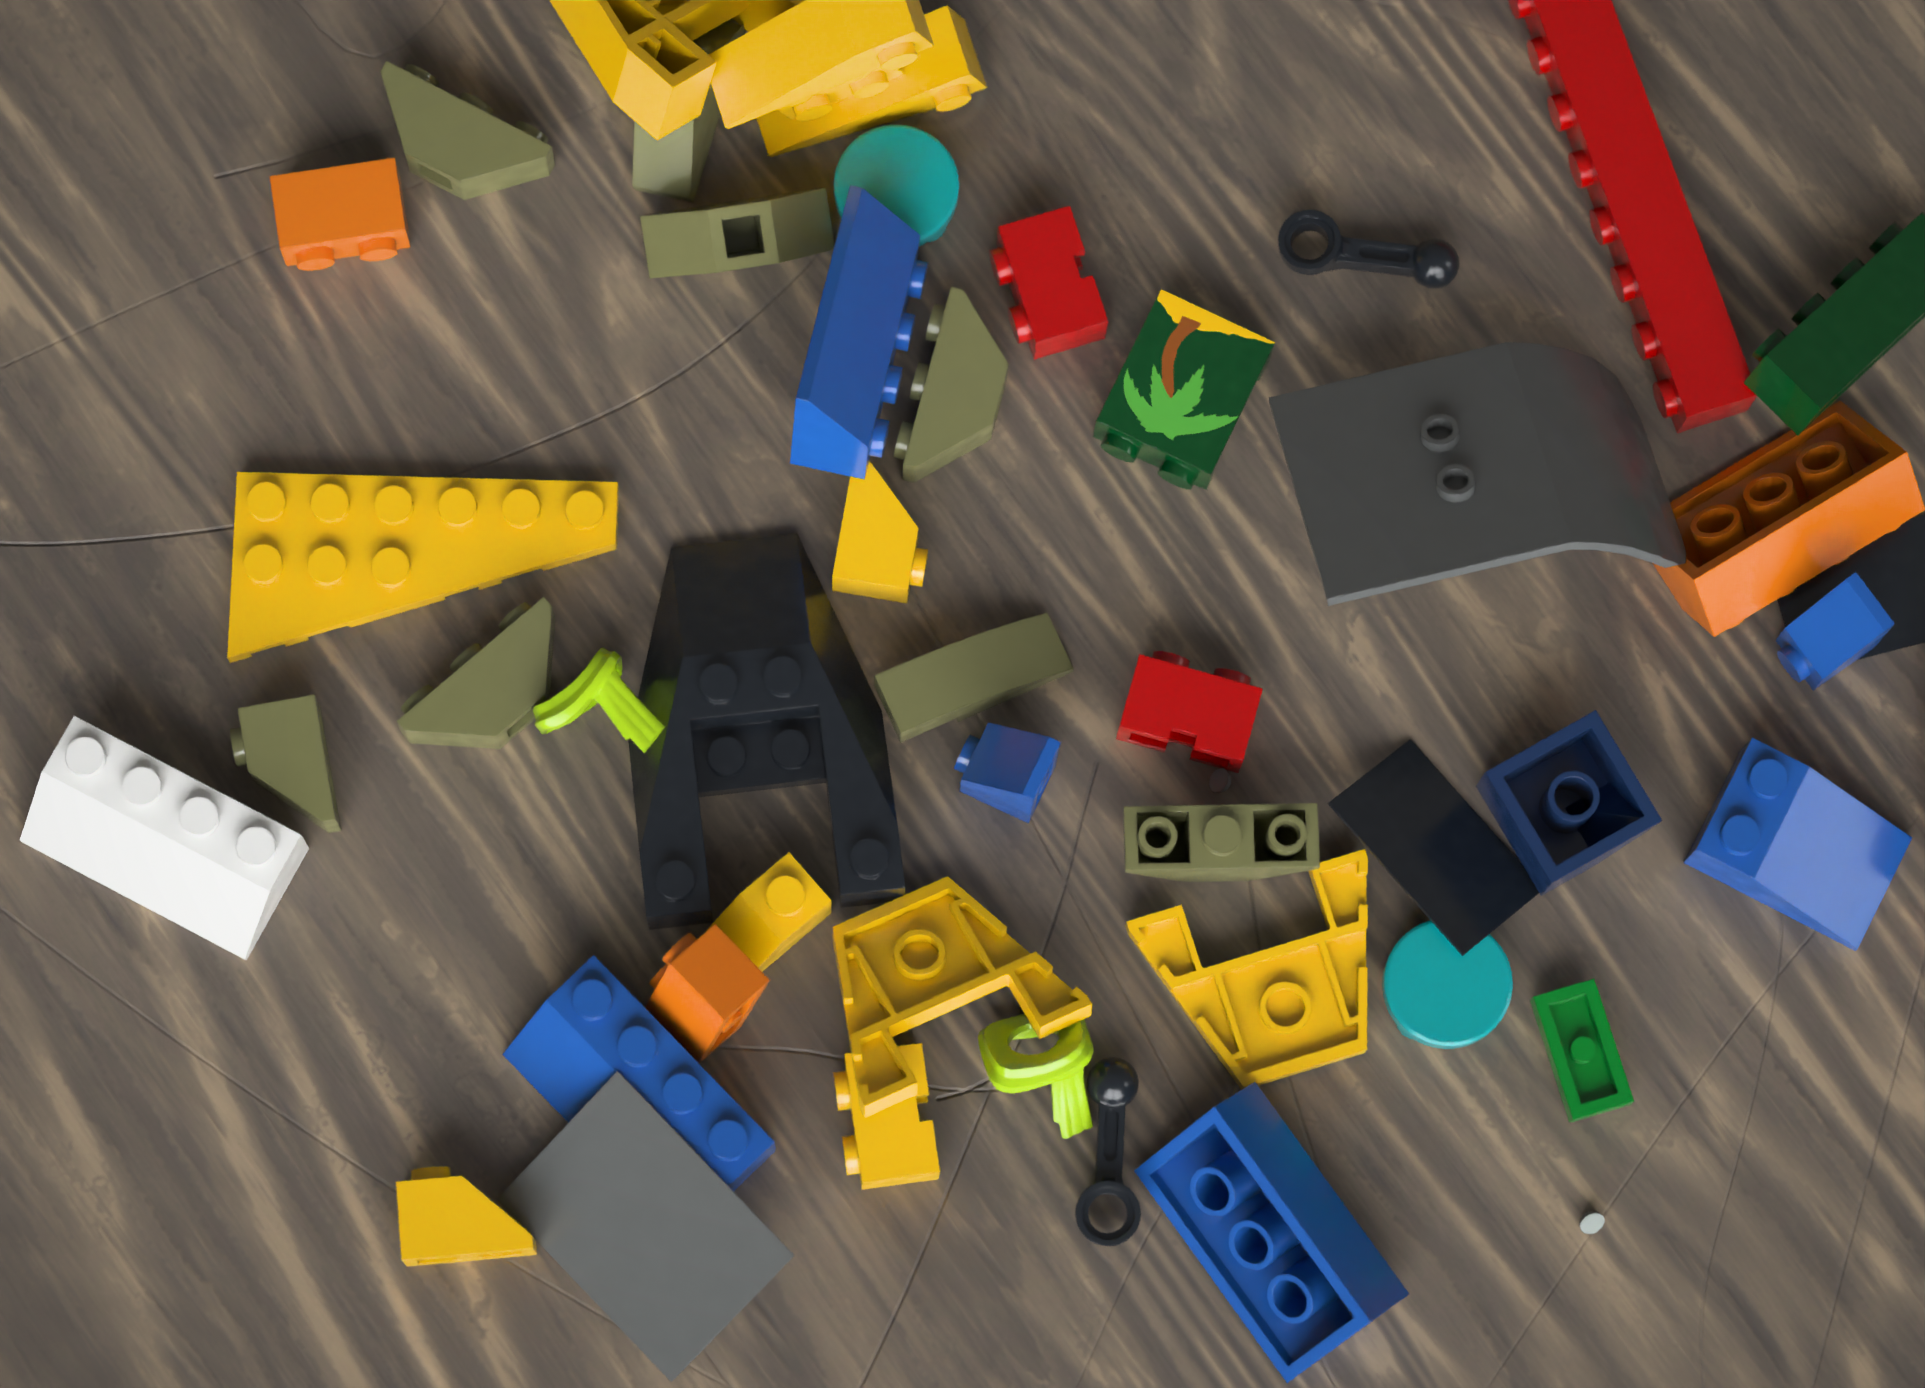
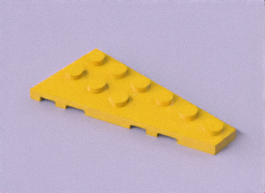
[227,472,619,663]

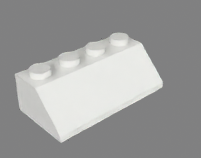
[20,716,309,961]

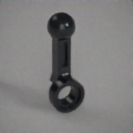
[1278,210,1459,289]
[1075,1057,1141,1246]

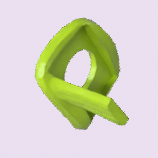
[533,647,665,753]
[978,1014,1094,1139]

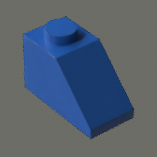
[1775,572,1895,691]
[954,722,1061,823]

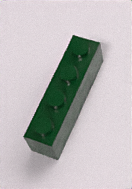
[1744,212,1925,436]

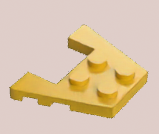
[1125,849,1368,1090]
[833,876,1092,1118]

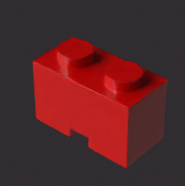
[989,205,1108,360]
[1116,651,1263,773]

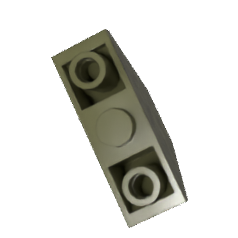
[632,22,745,202]
[380,61,555,200]
[639,187,834,278]
[894,286,1009,483]
[397,597,556,749]
[1123,803,1320,882]

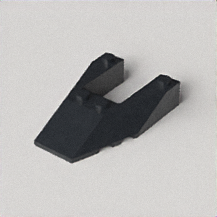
[628,534,905,930]

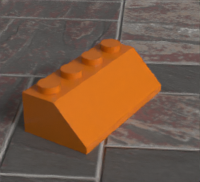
[1652,401,1925,637]

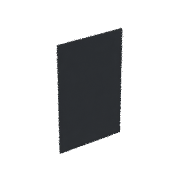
[1777,514,1925,660]
[1328,739,1539,956]

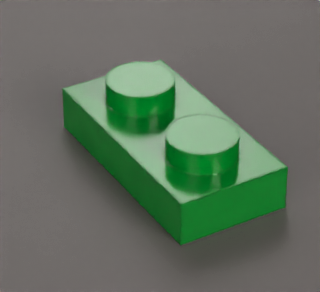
[1530,979,1634,1123]

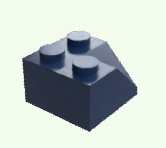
[1476,710,1662,896]

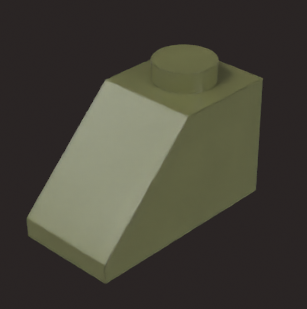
[230,694,341,833]

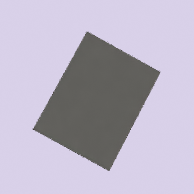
[497,1071,795,1382]

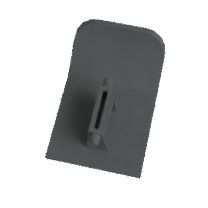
[1269,342,1687,606]

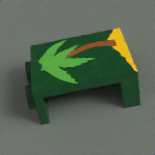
[1093,289,1275,490]

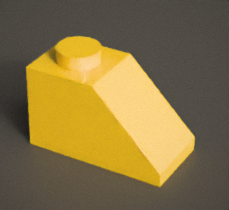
[832,460,929,604]
[700,852,832,972]
[396,1166,537,1266]

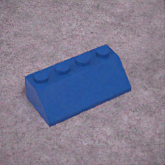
[790,185,928,479]
[503,955,776,1191]
[1134,1082,1409,1383]

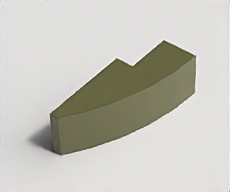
[874,613,1074,743]

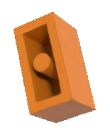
[269,158,411,271]
[645,924,770,1064]

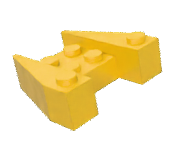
[549,0,804,141]
[708,0,987,157]

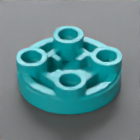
[834,125,959,246]
[1382,921,1513,1049]

